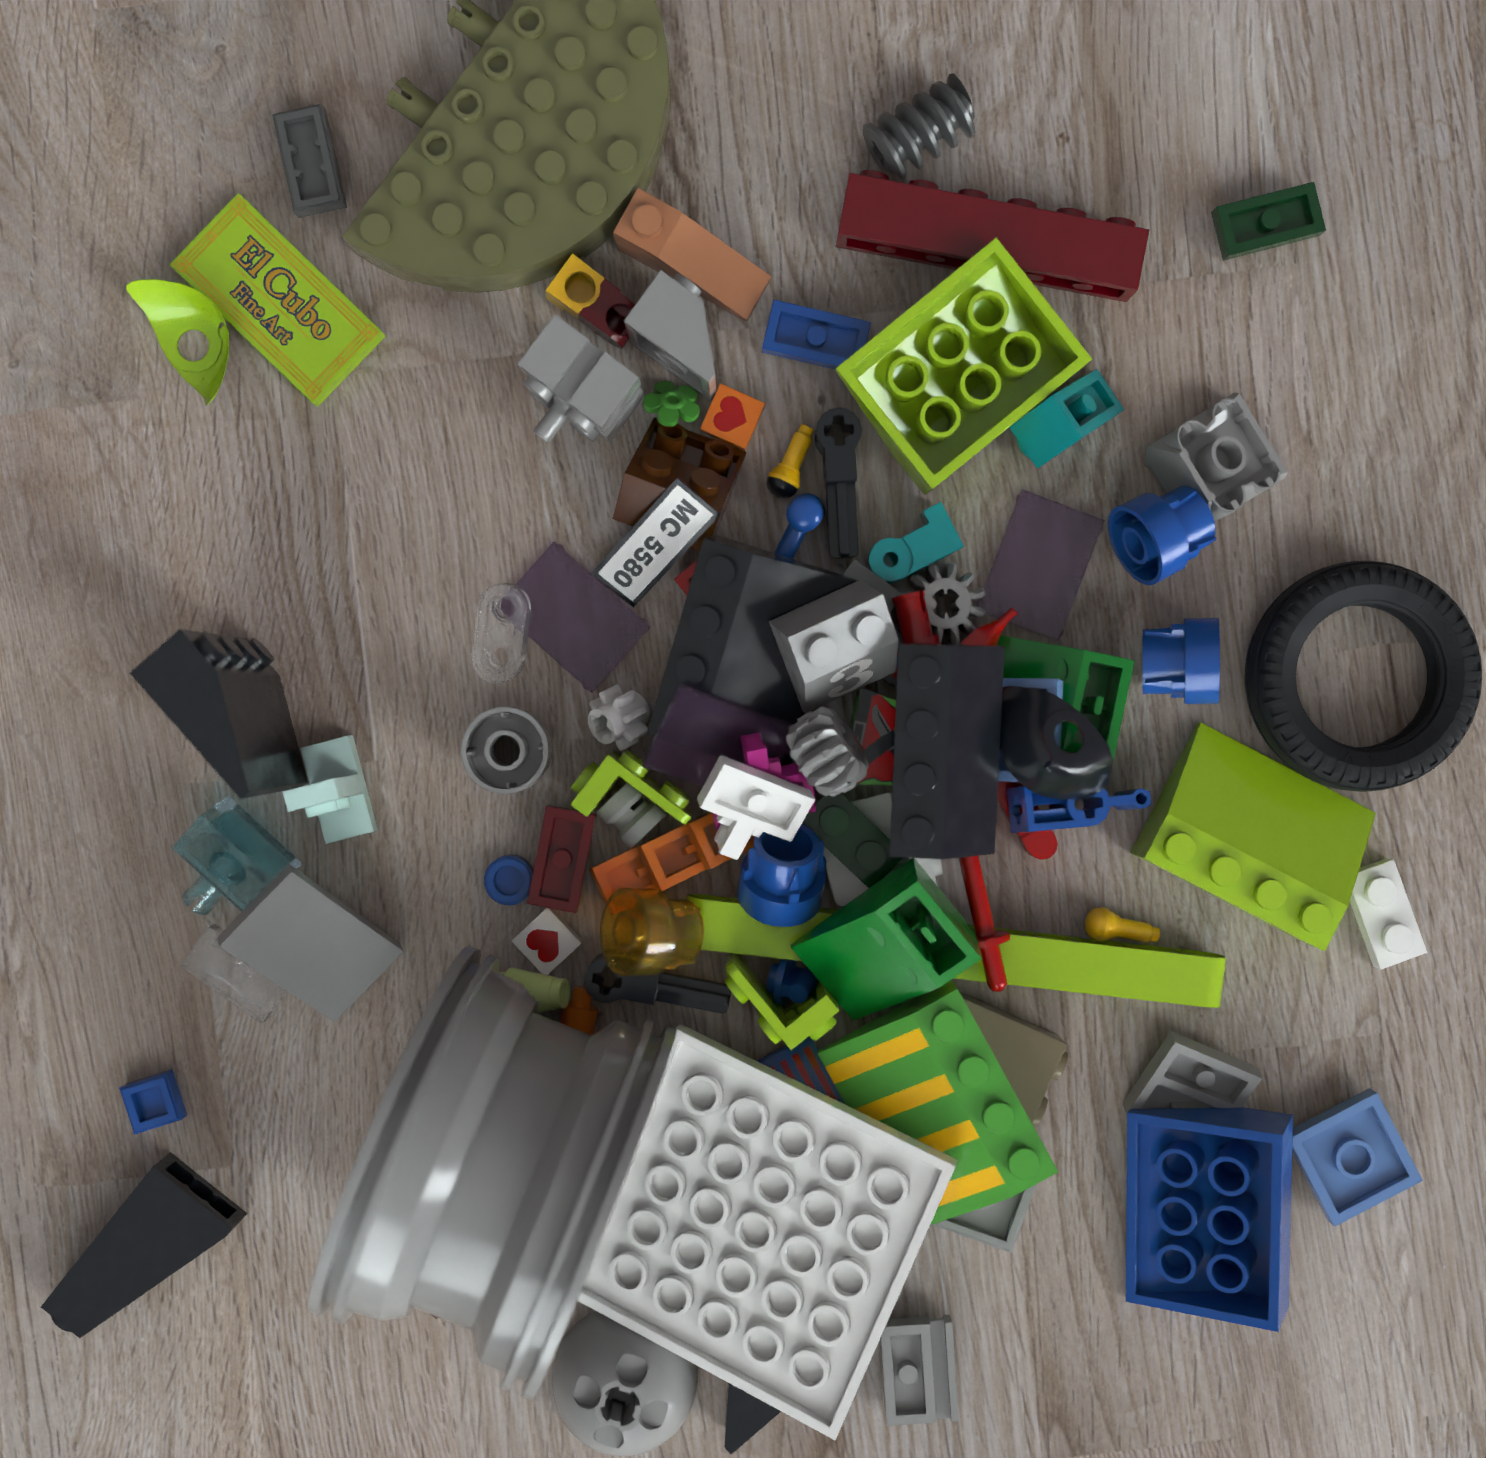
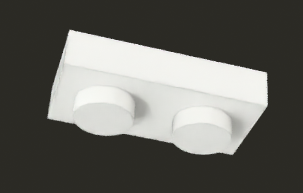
[1350,858,1427,970]

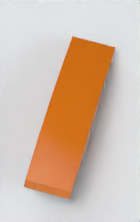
[589,812,755,914]

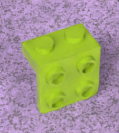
[570,750,693,825]
[724,953,839,1050]

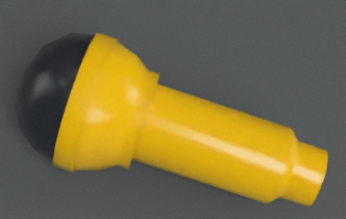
[766,424,814,499]

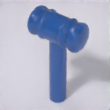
[774,493,824,559]

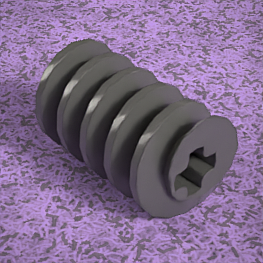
[862,73,976,179]

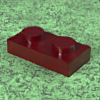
[527,805,597,913]

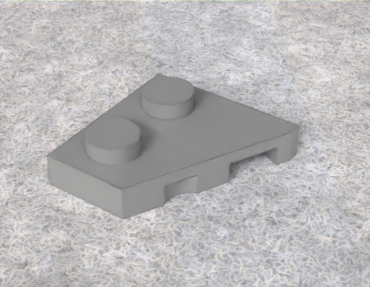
[1122,1031,1262,1115]

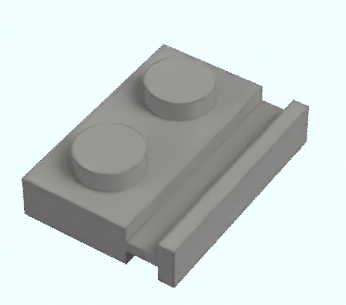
[880,1315,959,1426]

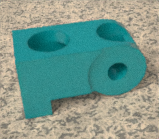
[867,502,964,584]

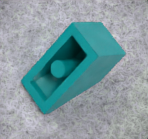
[1009,369,1125,469]

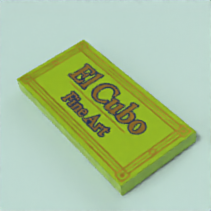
[169,193,386,407]

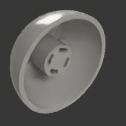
[552,1311,698,1457]

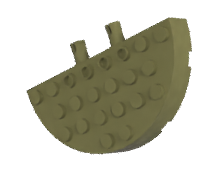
[342,0,671,293]

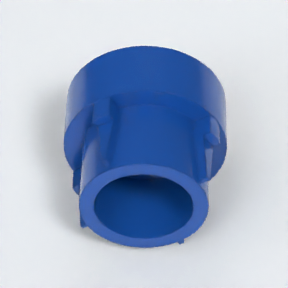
[1108,486,1216,585]
[1142,618,1220,704]
[737,824,826,927]

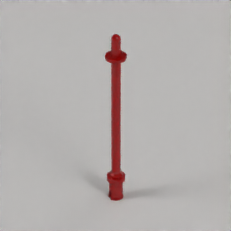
[892,590,1010,992]

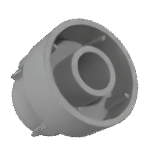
[461,707,553,794]

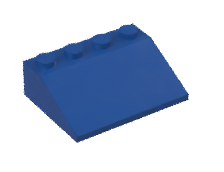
[1126,1107,1293,1332]

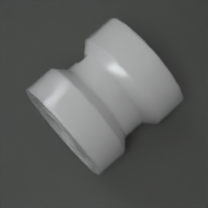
[596,783,666,849]

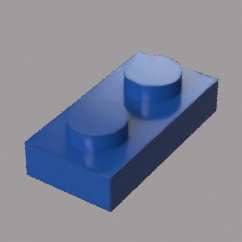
[762,299,871,370]

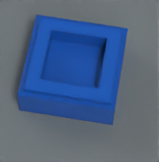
[119,1069,187,1135]

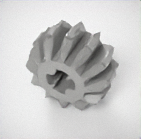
[902,562,986,644]
[786,706,868,797]

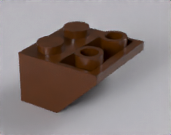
[613,417,747,552]

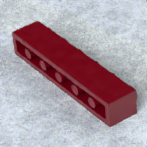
[835,170,1149,302]

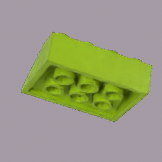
[835,238,1092,495]
[1130,722,1376,951]

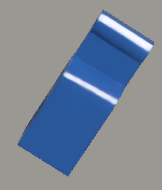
[1006,786,1151,833]

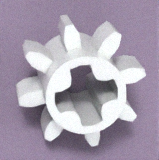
[588,684,650,751]

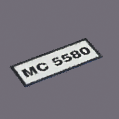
[591,478,721,608]

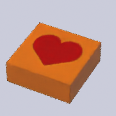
[700,383,766,452]

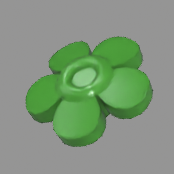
[643,381,700,427]

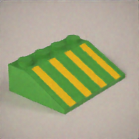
[817,980,1058,1225]

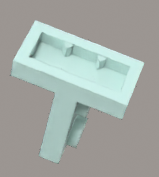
[283,735,378,844]

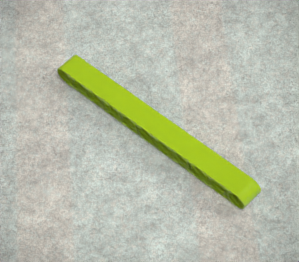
[681,894,1226,1008]

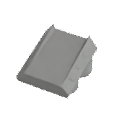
[1144,393,1288,522]

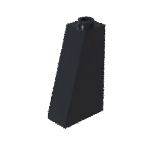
[41,1153,247,1338]

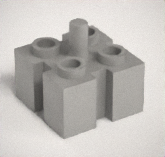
[517,314,645,444]

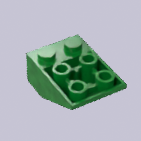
[996,635,1135,760]
[791,858,982,1020]

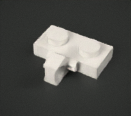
[697,755,815,860]

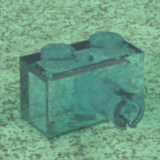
[172,796,303,915]

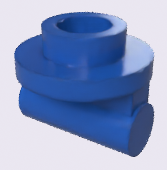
[767,959,819,1006]

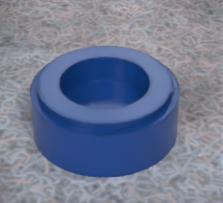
[484,854,534,906]

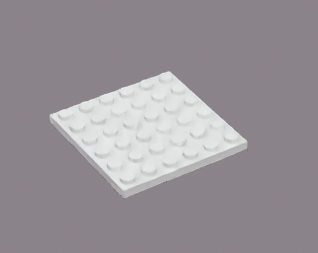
[577,1024,959,1440]

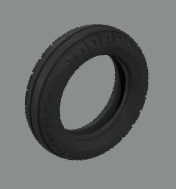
[1245,561,1482,792]

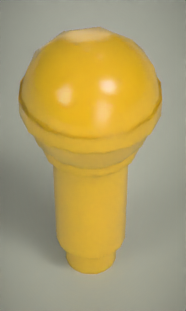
[1084,907,1160,943]

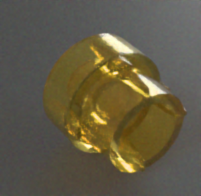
[600,888,704,976]

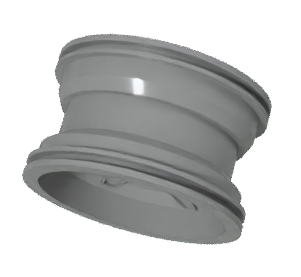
[308,946,677,1400]

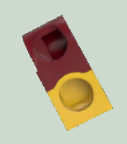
[545,253,635,349]

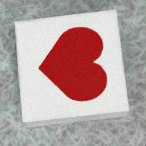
[512,908,583,975]

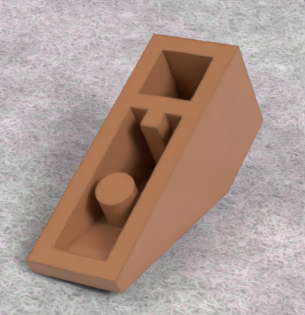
[613,188,771,322]

